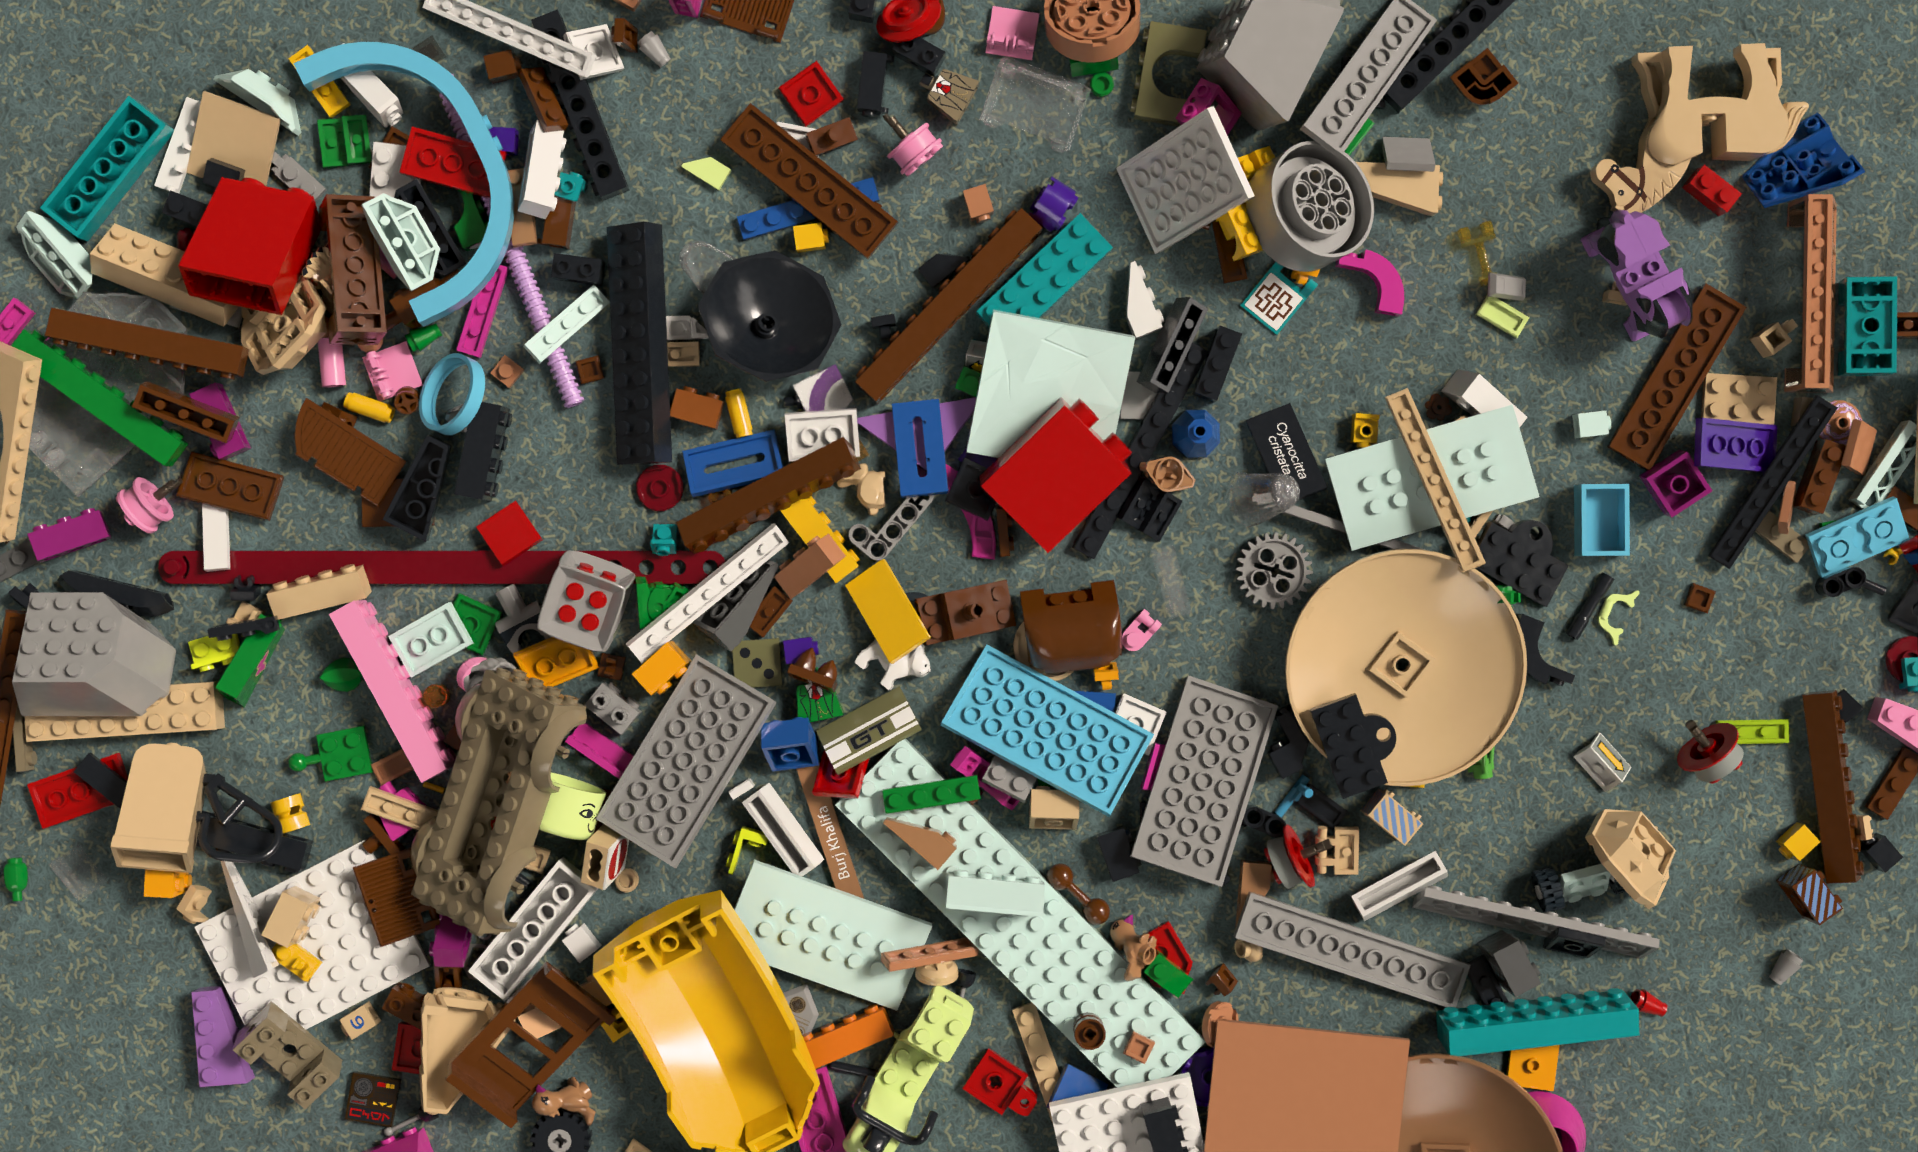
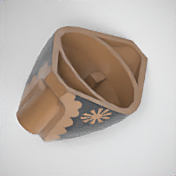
[1139,456,1195,492]

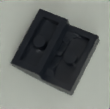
[1117,476,1183,542]

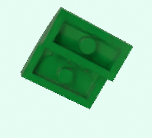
[317,115,372,169]

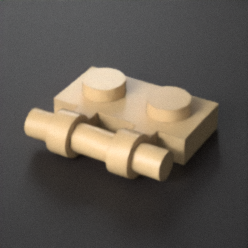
[1315,826,1359,875]

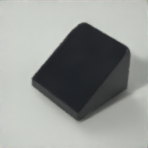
[1837,689,1863,723]

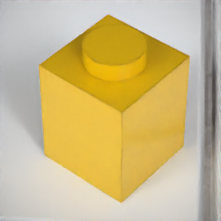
[793,223,829,253]
[1776,822,1820,861]

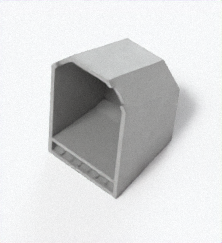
[1196,0,1344,131]
[12,592,176,716]

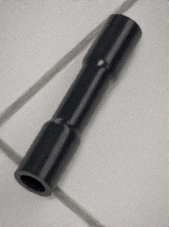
[1565,572,1615,640]

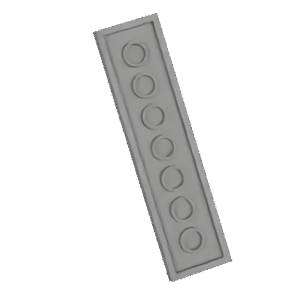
[1300,0,1437,159]

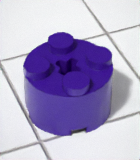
[1028,176,1079,232]

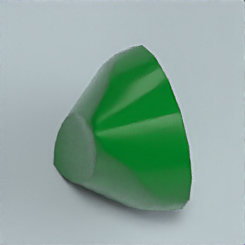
[320,657,363,692]

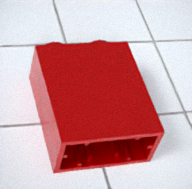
[178,177,320,315]
[979,397,1132,553]

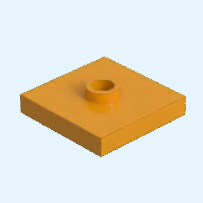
[1506,1045,1560,1091]

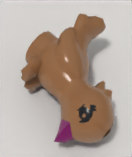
[1110,915,1157,981]
[532,1077,596,1125]

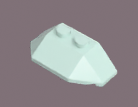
[213,69,301,136]
[361,193,440,291]
[16,211,92,299]

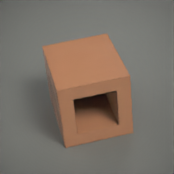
[963,184,994,223]

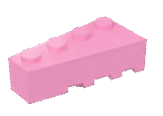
[1867,697,1918,753]

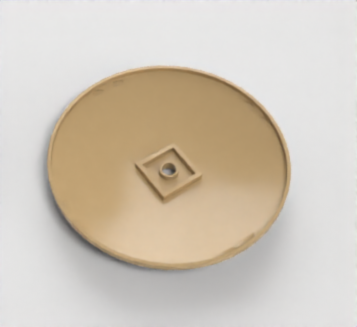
[1285,549,1527,786]

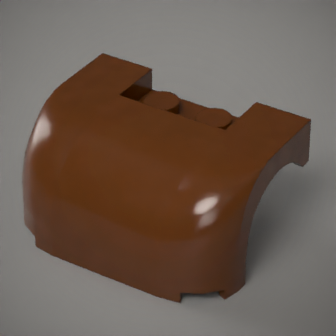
[1020,580,1122,673]

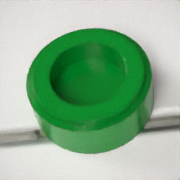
[1090,72,1114,97]

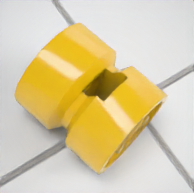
[270,793,311,833]

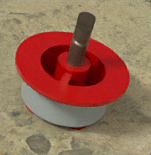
[1677,720,1744,784]
[1264,825,1332,889]

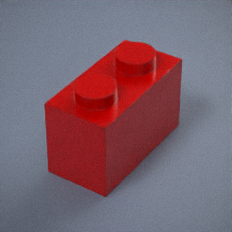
[1682,164,1742,217]

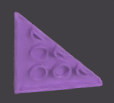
[857,397,976,472]

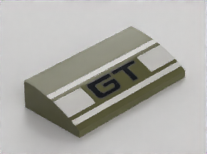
[816,686,922,775]

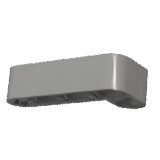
[849,495,934,561]

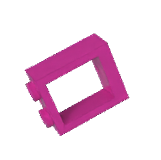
[1175,78,1242,136]

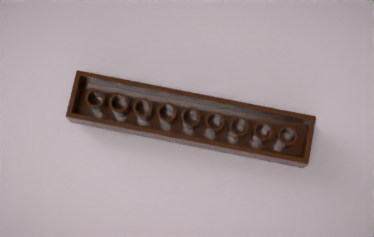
[855,208,1042,405]

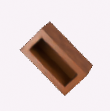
[670,386,725,430]

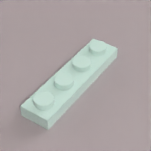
[523,285,610,364]

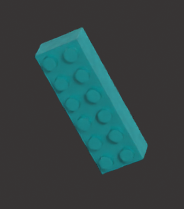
[40,96,174,242]
[976,213,1113,327]

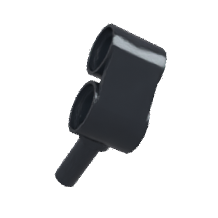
[1815,567,1886,597]
[1241,805,1286,838]

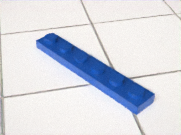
[737,177,880,240]

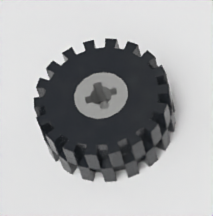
[530,1108,593,1152]

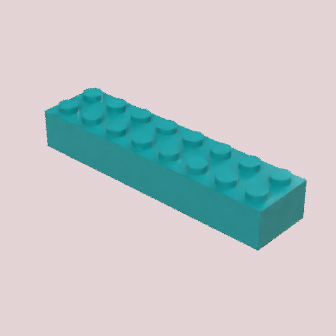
[1436,988,1640,1056]

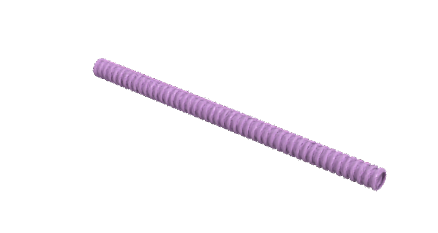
[439,74,584,408]

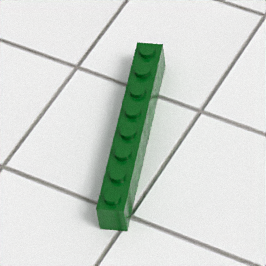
[12,329,189,467]

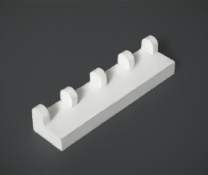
[154,97,201,193]

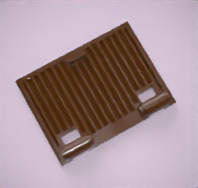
[700,0,794,43]
[353,848,440,947]

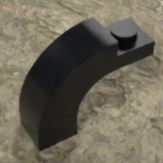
[1516,614,1575,686]

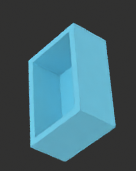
[1574,484,1630,556]

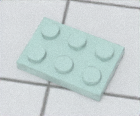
[388,602,474,678]

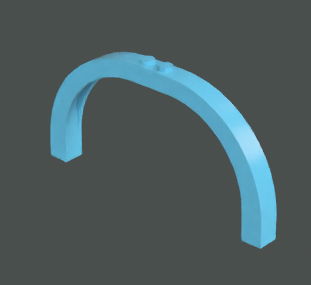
[293,42,514,327]

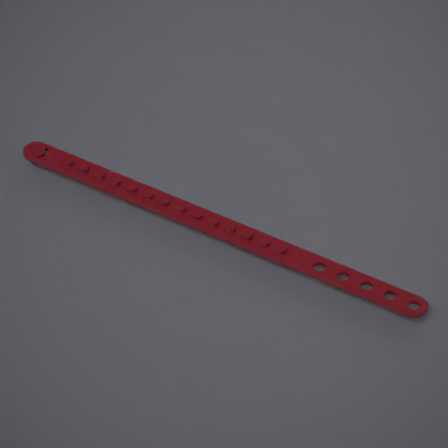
[158,551,726,584]

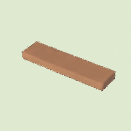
[881,938,979,972]

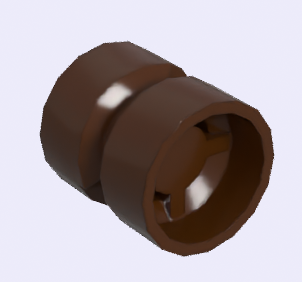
[1073,1012,1106,1050]

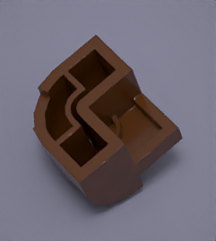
[1449,48,1518,105]

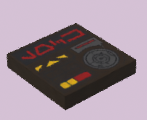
[345,1071,401,1127]

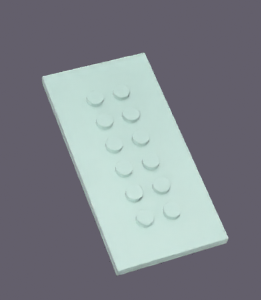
[1325,404,1539,551]
[734,859,932,1011]

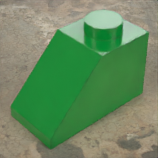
[1142,949,1193,998]

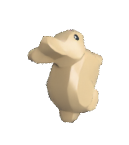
[837,463,886,516]

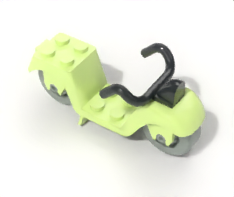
[842,986,974,1152]

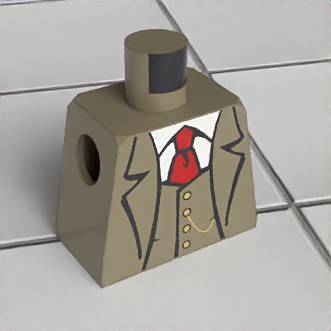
[919,69,979,125]

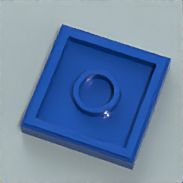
[1046,1064,1108,1109]

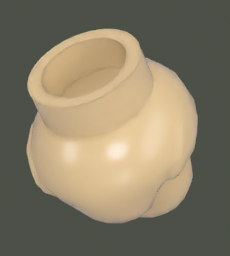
[1234,939,1263,962]

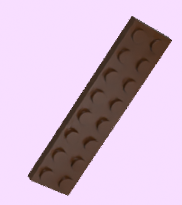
[720,103,898,259]
[1607,283,1747,471]

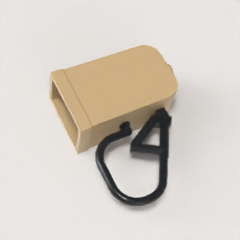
[111,743,283,873]

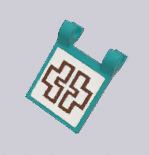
[1240,262,1318,335]

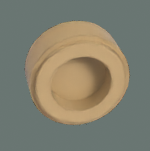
[615,868,639,893]

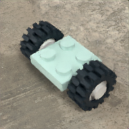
[1531,864,1626,912]

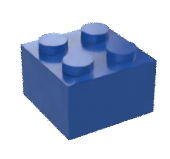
[761,717,819,772]

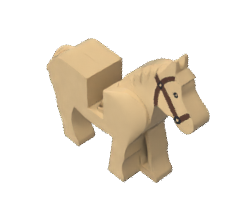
[1590,43,1809,213]

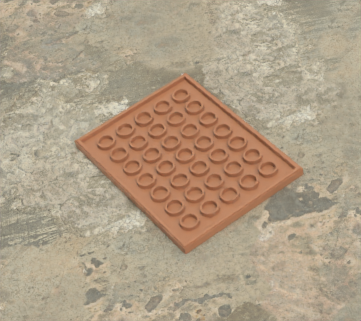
[1203,1019,1410,1152]

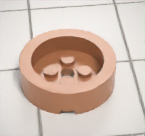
[1044,0,1140,62]

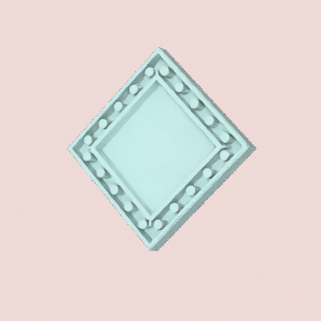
[966,310,1135,458]

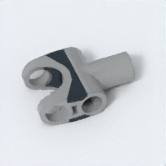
[495,584,552,654]

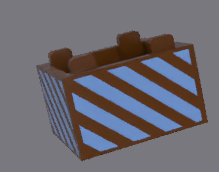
[1776,864,1843,925]

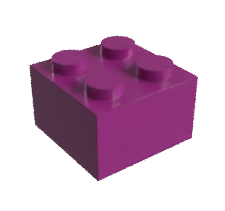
[1639,449,1713,518]

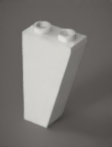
[341,43,403,128]

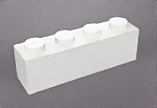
[518,120,566,219]
[742,783,824,876]
[1351,851,1448,921]

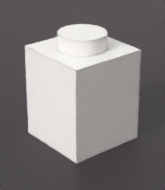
[562,923,601,963]

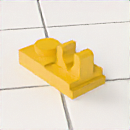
[271,943,323,982]

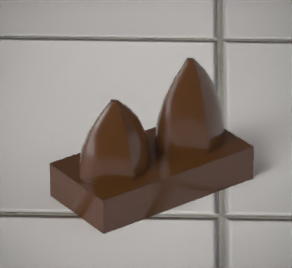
[787,648,838,693]

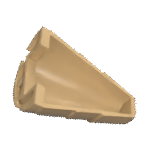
[419,987,515,1115]

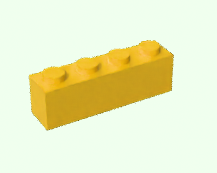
[780,496,860,583]

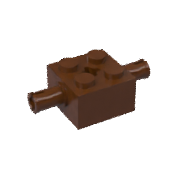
[385,269,460,332]

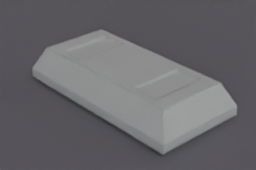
[1488,273,1526,301]

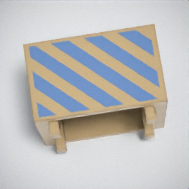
[1360,789,1423,846]

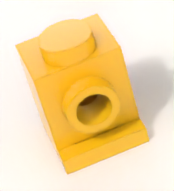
[1351,413,1380,448]
[601,1007,632,1043]

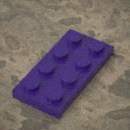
[1694,418,1777,473]

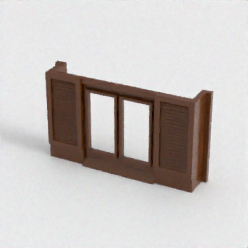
[445,961,616,1128]

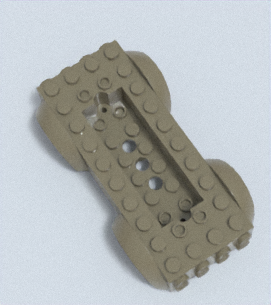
[410,668,587,936]

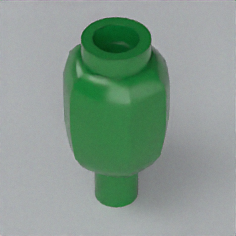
[3,857,28,901]

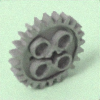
[1235,532,1313,609]

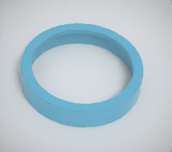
[419,353,485,435]

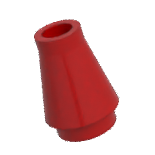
[1630,989,1667,1017]

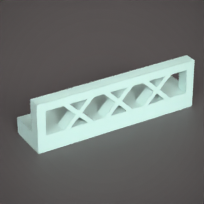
[1849,420,1917,509]

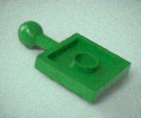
[288,726,373,781]

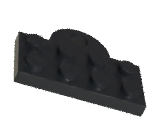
[1475,520,1569,607]
[1309,693,1396,799]

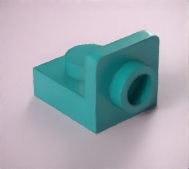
[650,524,678,556]

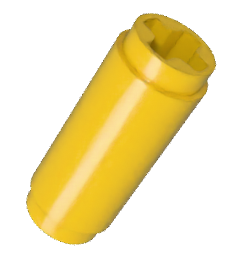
[725,388,753,438]
[344,392,395,423]

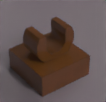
[598,653,626,681]
[1206,963,1238,997]

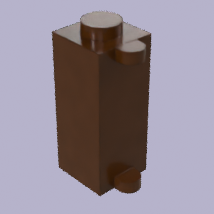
[537,194,576,249]

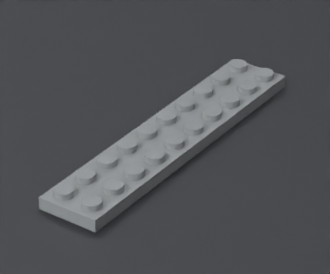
[1412,886,1660,959]
[1233,891,1471,1008]

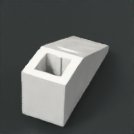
[1126,261,1164,340]

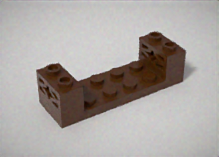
[318,194,387,345]

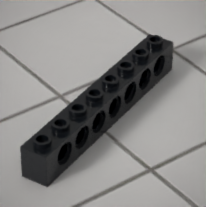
[1383,0,1515,114]
[531,9,630,201]

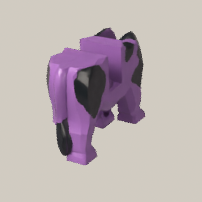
[1581,210,1693,341]

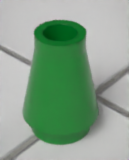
[405,323,442,352]

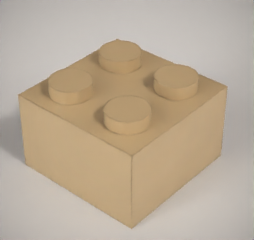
[1029,786,1079,830]
[261,886,321,948]

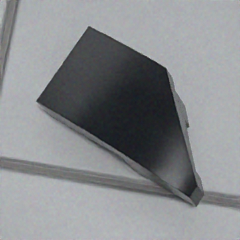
[919,253,970,288]

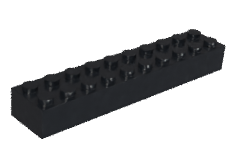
[607,221,672,465]

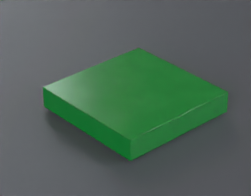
[453,593,503,655]

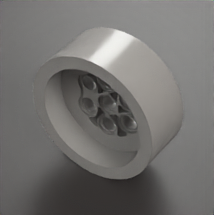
[1246,141,1374,272]

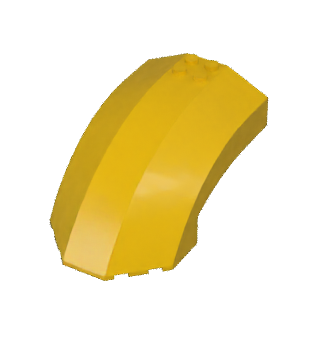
[593,890,820,1152]

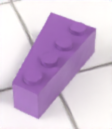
[191,986,255,1087]

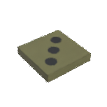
[732,638,783,687]

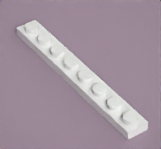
[422,0,596,78]
[626,523,789,663]

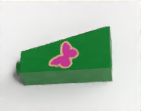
[215,614,285,708]

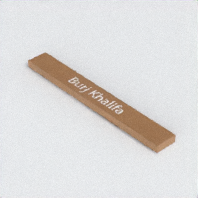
[796,762,864,899]

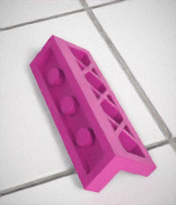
[565,723,634,779]

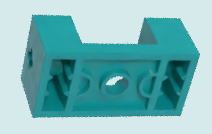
[1838,276,1897,376]

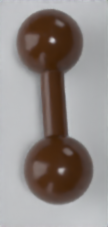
[1047,863,1110,925]

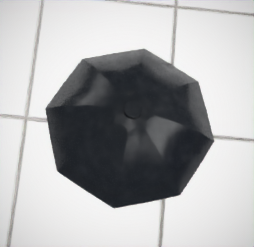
[698,250,842,382]

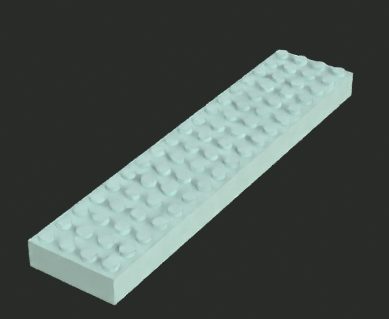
[835,739,1205,1088]

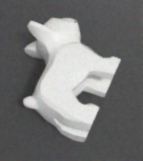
[855,639,931,690]

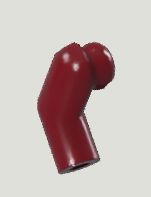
[176,228,194,251]

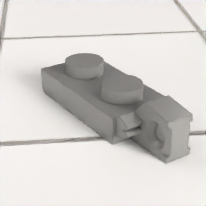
[271,151,327,202]

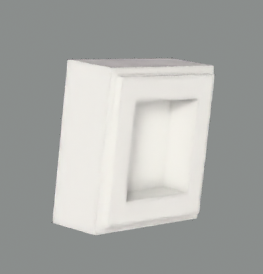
[729,778,755,800]

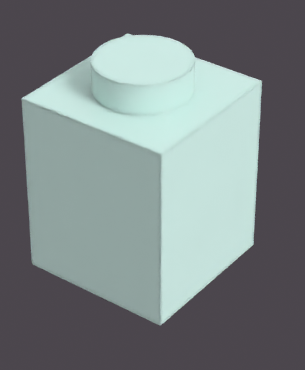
[1572,411,1611,439]

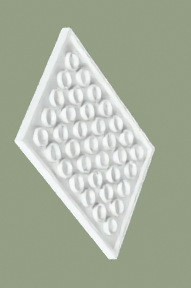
[195,839,431,1029]

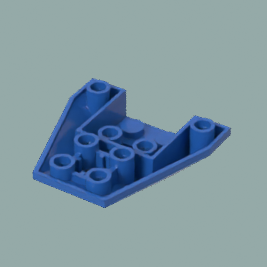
[1742,112,1865,208]

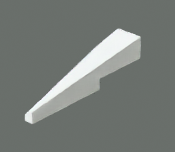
[221,861,279,978]

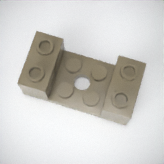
[233,1001,342,1109]

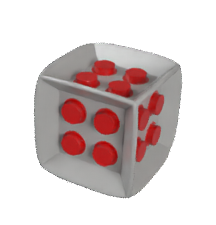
[537,550,635,652]

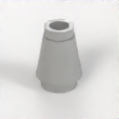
[637,31,671,68]
[1769,949,1804,985]

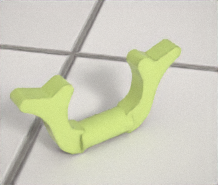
[1597,590,1640,645]

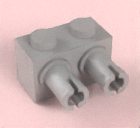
[584,682,642,735]

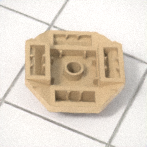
[241,275,327,375]
[1585,809,1676,909]

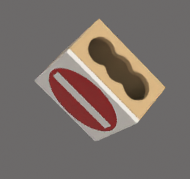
[581,824,629,890]

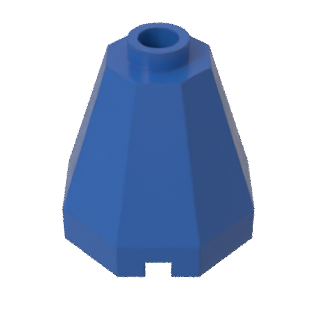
[1172,410,1220,458]

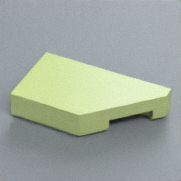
[681,157,731,190]

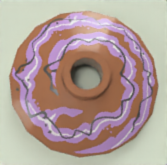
[1819,400,1862,446]

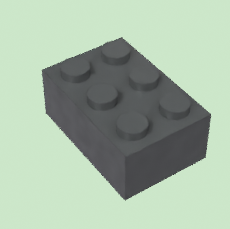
[1477,930,1541,997]

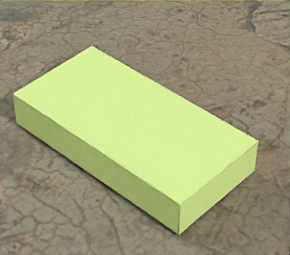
[1476,294,1530,338]

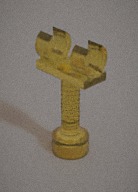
[1457,220,1497,287]

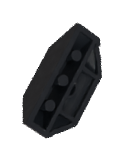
[394,179,466,275]

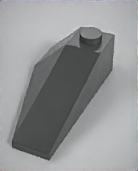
[692,560,779,651]

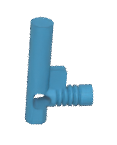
[1274,774,1313,818]

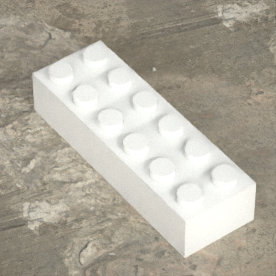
[468,857,599,1001]

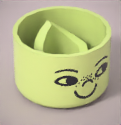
[539,772,606,840]

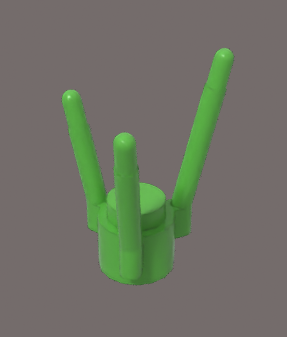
[1468,746,1495,779]

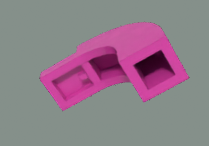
[1335,250,1404,317]
[950,746,1019,810]

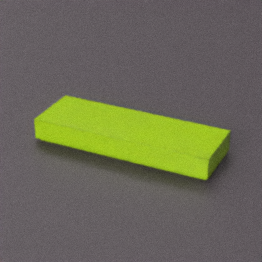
[1716,719,1789,744]

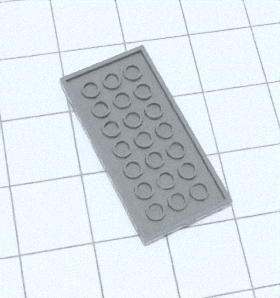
[596,654,777,868]
[1130,675,1278,887]

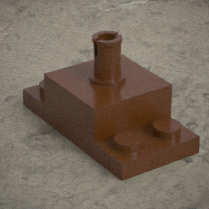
[915,579,1016,646]

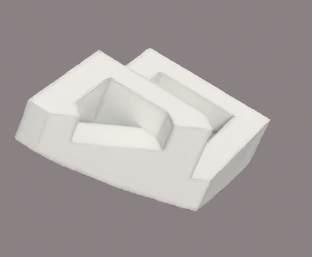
[666,316,709,341]

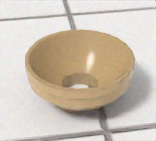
[915,960,958,986]

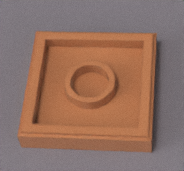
[1841,419,1877,476]

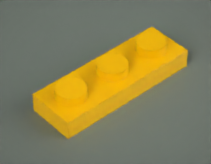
[288,45,351,118]

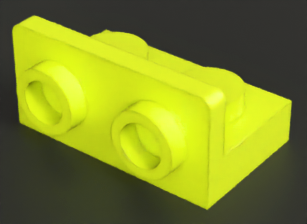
[188,633,240,672]

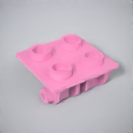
[985,6,1040,61]
[362,341,423,401]

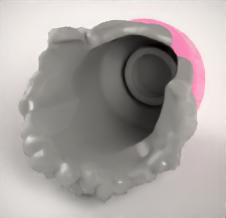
[457,657,516,692]

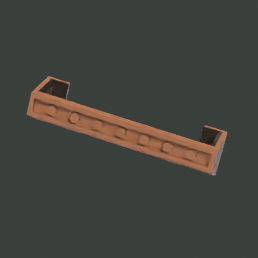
[1784,194,1837,393]

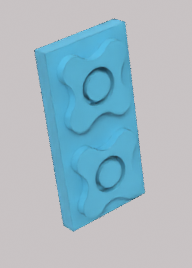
[1805,496,1910,578]

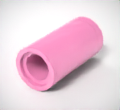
[318,338,346,388]

